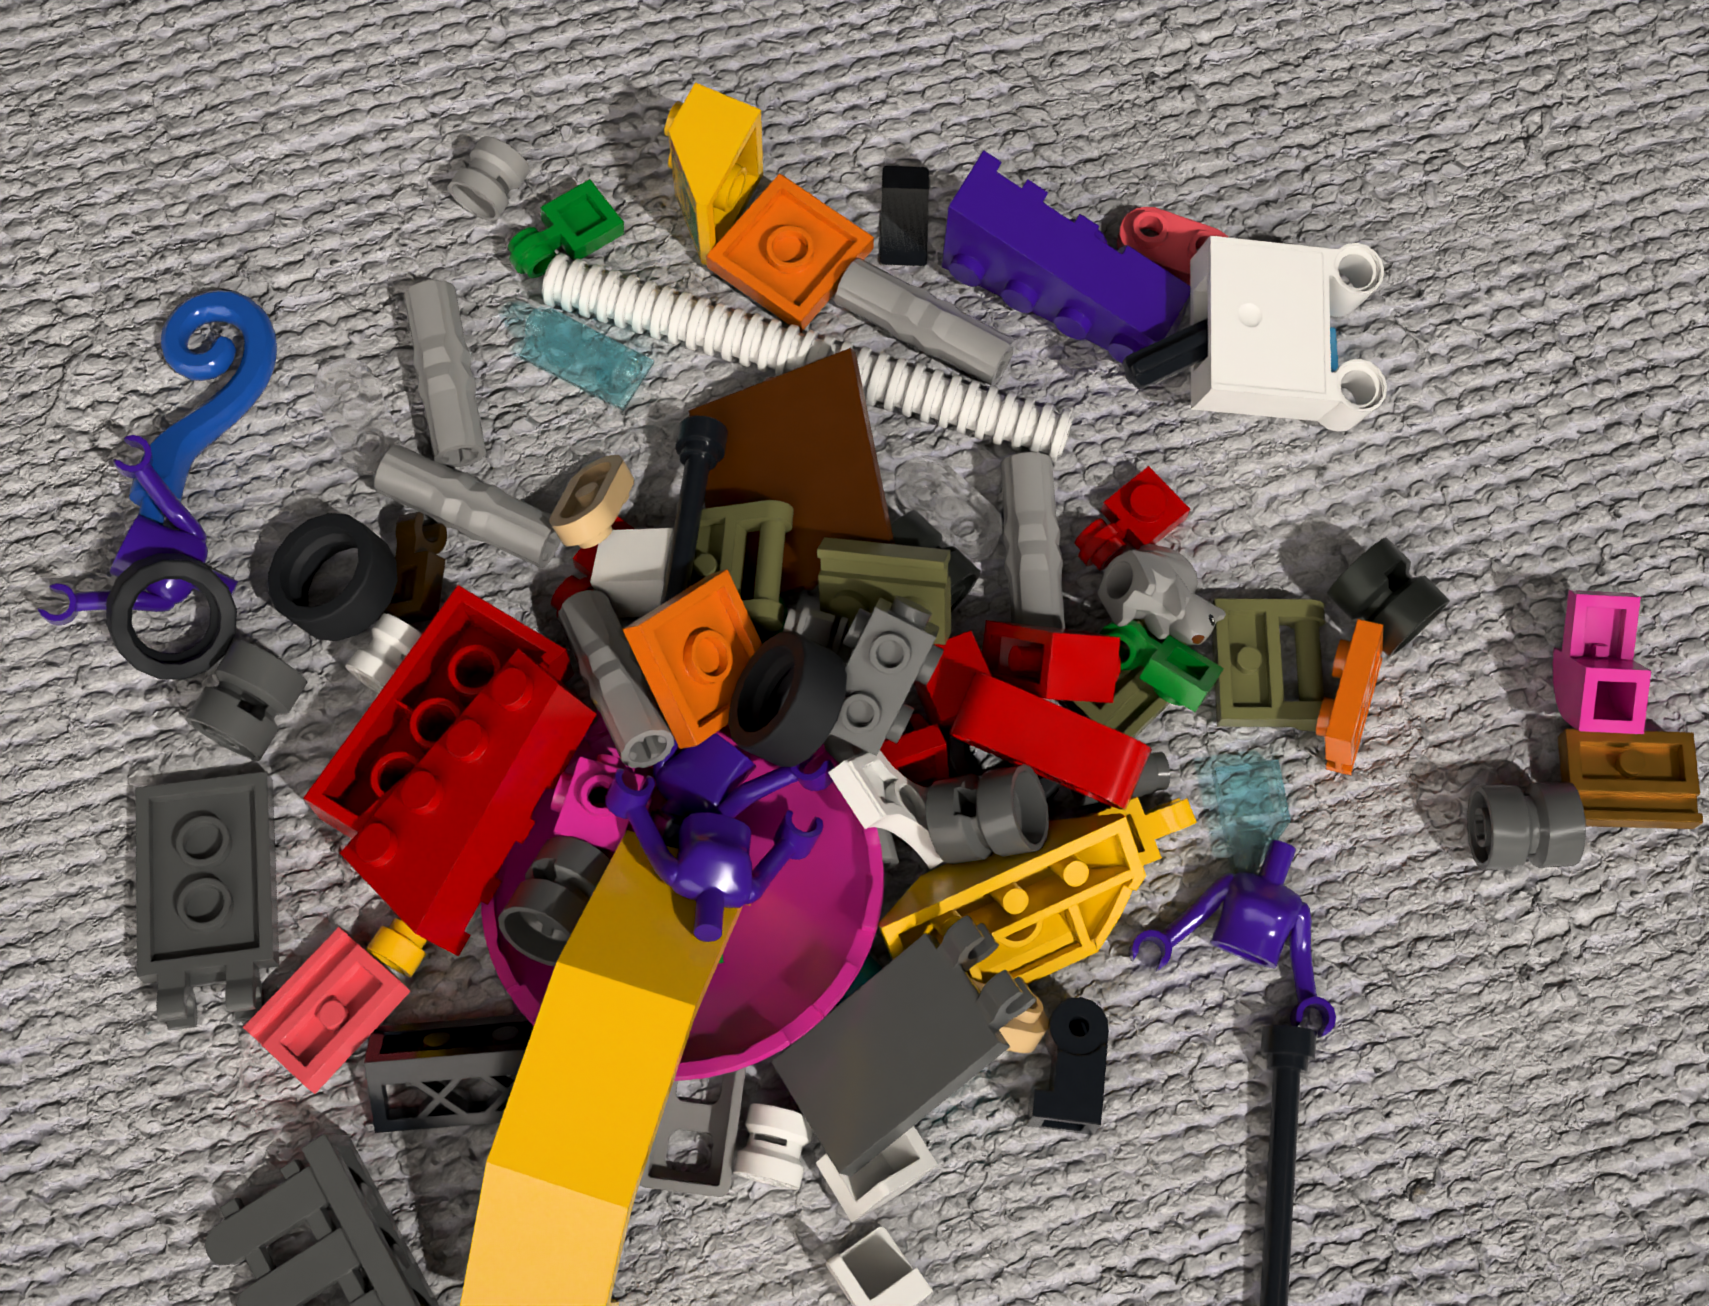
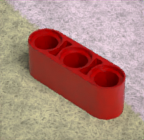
[949,672,1152,810]

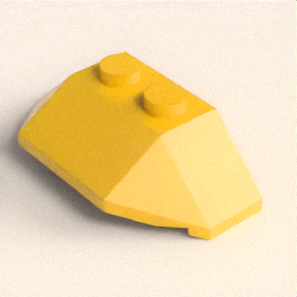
[878,813,1146,985]

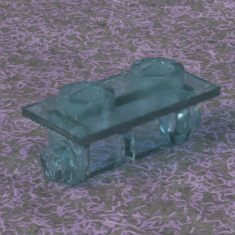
[519,308,654,411]

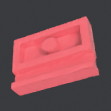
[243,927,411,1094]

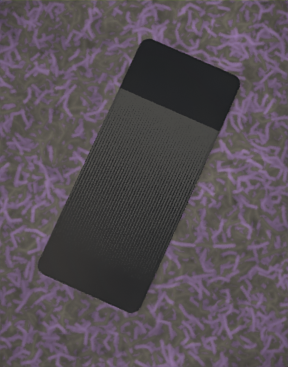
[880,166,929,267]

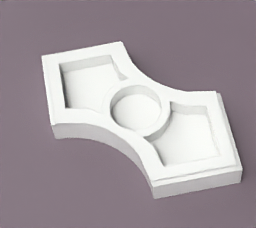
[828,750,944,870]

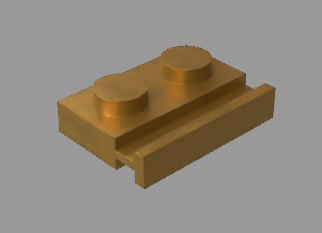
[1558,729,1703,829]

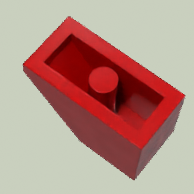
[982,620,1121,703]

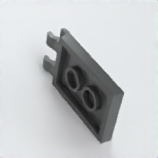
[135,771,279,1030]
[771,915,1037,1177]

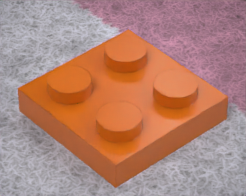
[706,173,874,333]
[622,569,762,749]

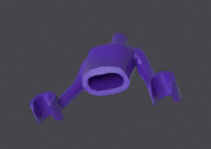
[38,435,239,626]
[653,733,835,818]
[605,769,823,942]
[1129,840,1336,1038]

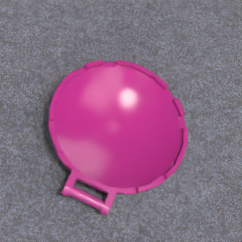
[481,708,884,1081]

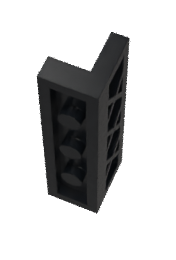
[364,1014,534,1133]

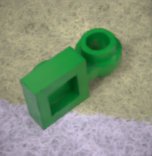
[508,179,624,278]
[1099,620,1224,712]

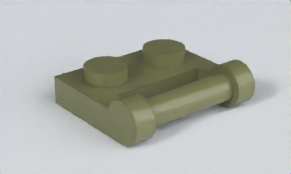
[689,500,794,632]
[1212,598,1325,731]

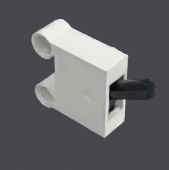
[1122,236,1387,432]

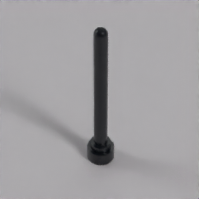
[660,415,728,605]
[1260,1025,1317,1306]

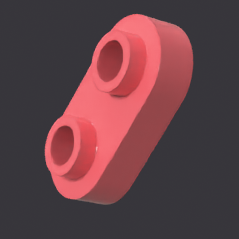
[1117,207,1228,286]

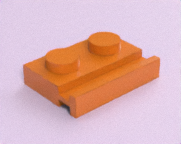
[1316,619,1383,776]

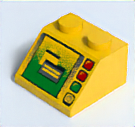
[664,82,763,265]

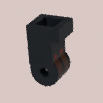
[1026,997,1109,1135]

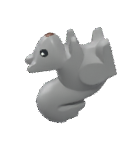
[1098,544,1226,645]

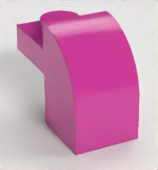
[1553,590,1651,734]

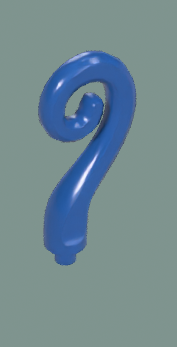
[129,290,277,525]

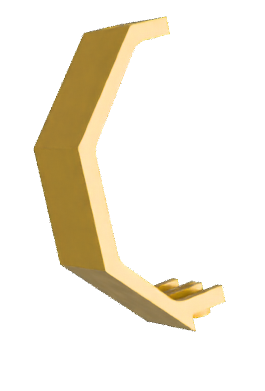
[460,830,753,1306]

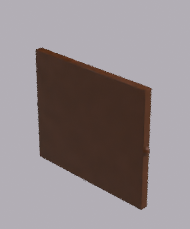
[688,348,895,601]

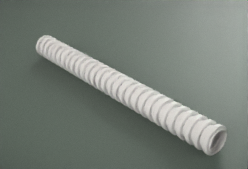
[542,253,1074,462]

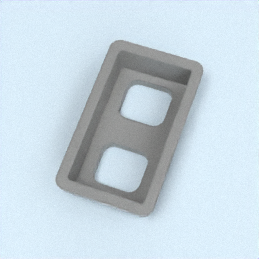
[639,1067,746,1197]

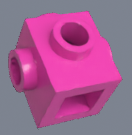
[551,754,653,860]

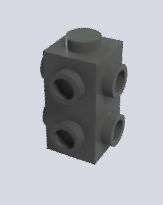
[830,596,944,756]

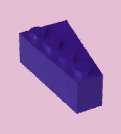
[942,150,1190,364]

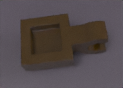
[377,512,447,624]

